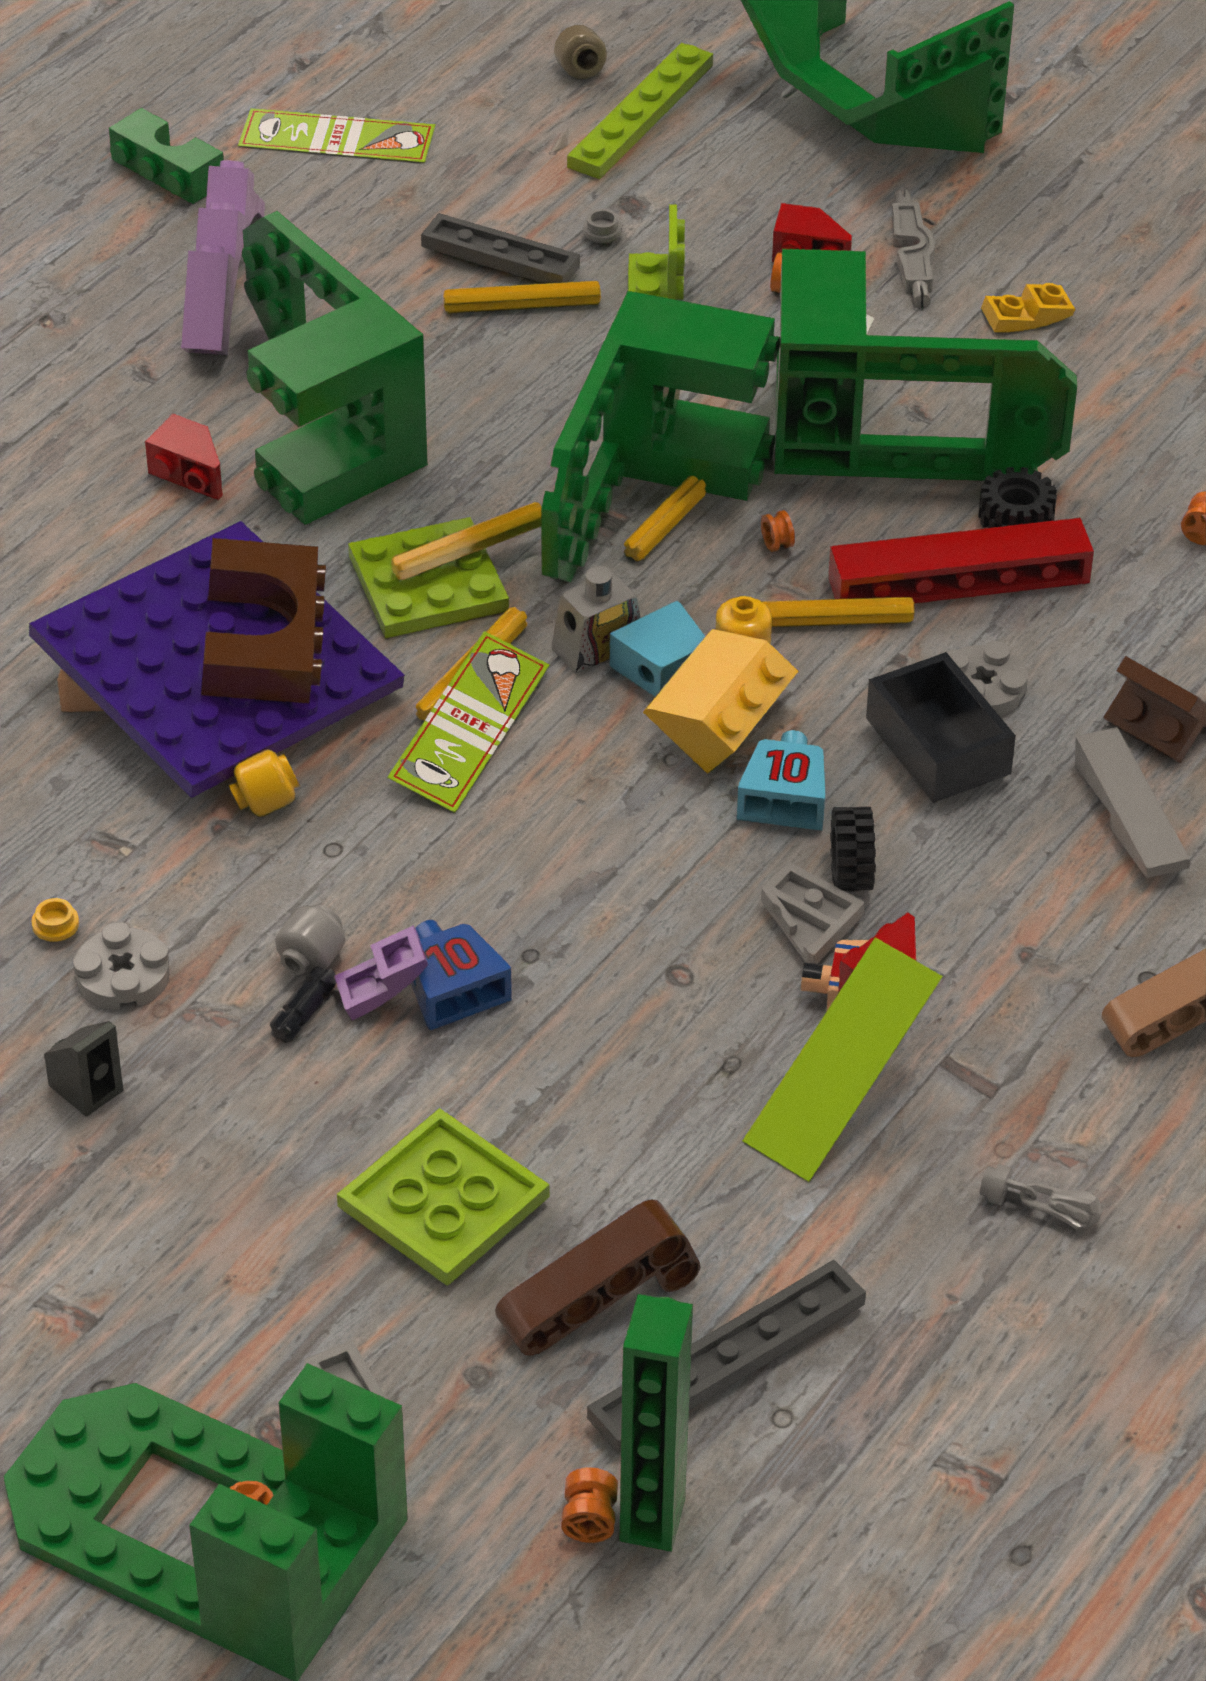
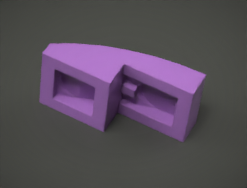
[335,925,428,1021]

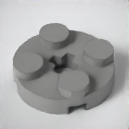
[947,641,1028,717]
[73,922,169,1010]

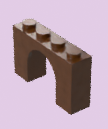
[201,538,326,704]

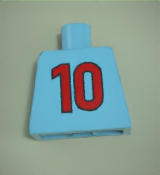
[737,730,825,831]

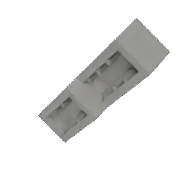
[1075,727,1190,878]

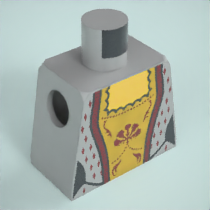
[552,566,641,674]

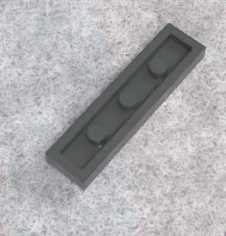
[421,213,580,284]

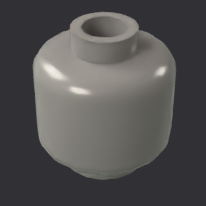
[275,905,346,975]

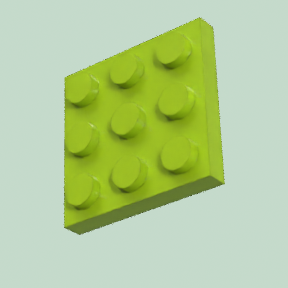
[348,517,509,638]
[337,1108,550,1286]

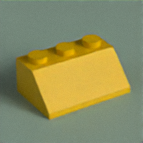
[643,629,799,774]

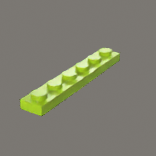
[567,42,713,180]

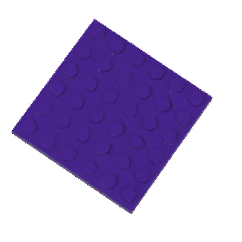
[29,521,405,798]

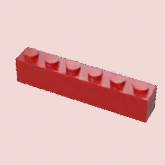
[828,518,1094,604]

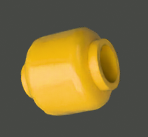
[715,596,772,644]
[229,750,300,817]

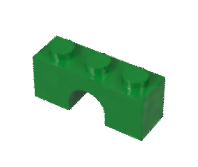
[109,108,224,204]

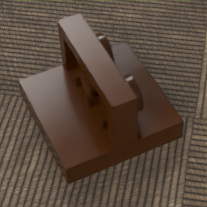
[1103,656,1206,764]

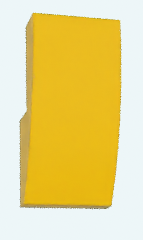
[981,283,1075,332]

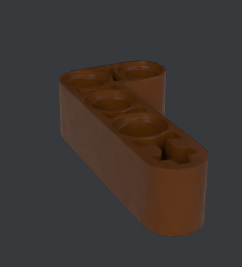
[495,1199,701,1356]

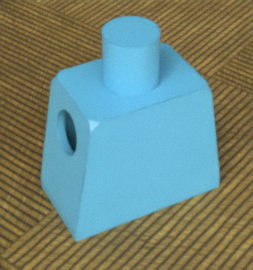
[610,601,705,697]

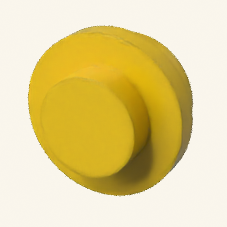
[31,898,79,942]

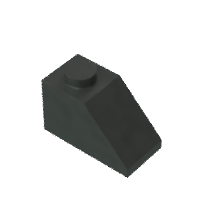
[44,1021,124,1117]

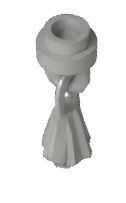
[980,1164,1103,1231]

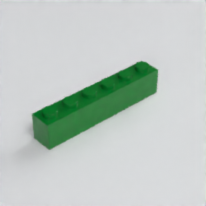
[619,1294,693,1552]

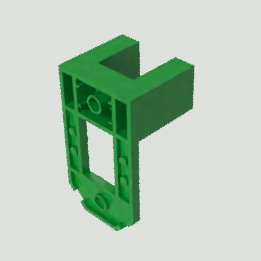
[242,211,428,525]
[774,249,1077,481]
[541,291,780,583]
[3,1363,408,1681]

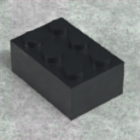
[866,652,1016,803]

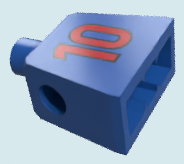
[411,920,512,1031]

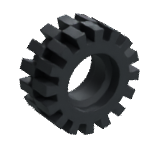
[978,467,1057,528]
[830,807,876,891]

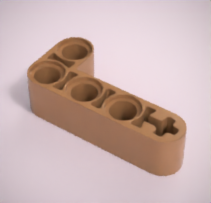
[1102,948,1206,1057]

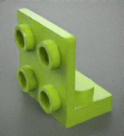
[628,204,685,300]

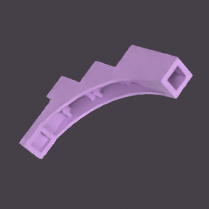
[181,160,265,355]

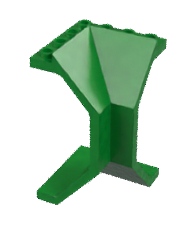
[741,0,1014,153]

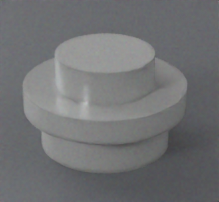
[583,209,622,244]

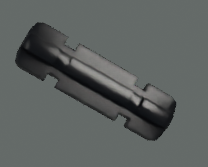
[270,966,336,1043]

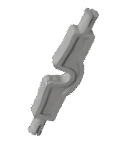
[892,187,935,308]

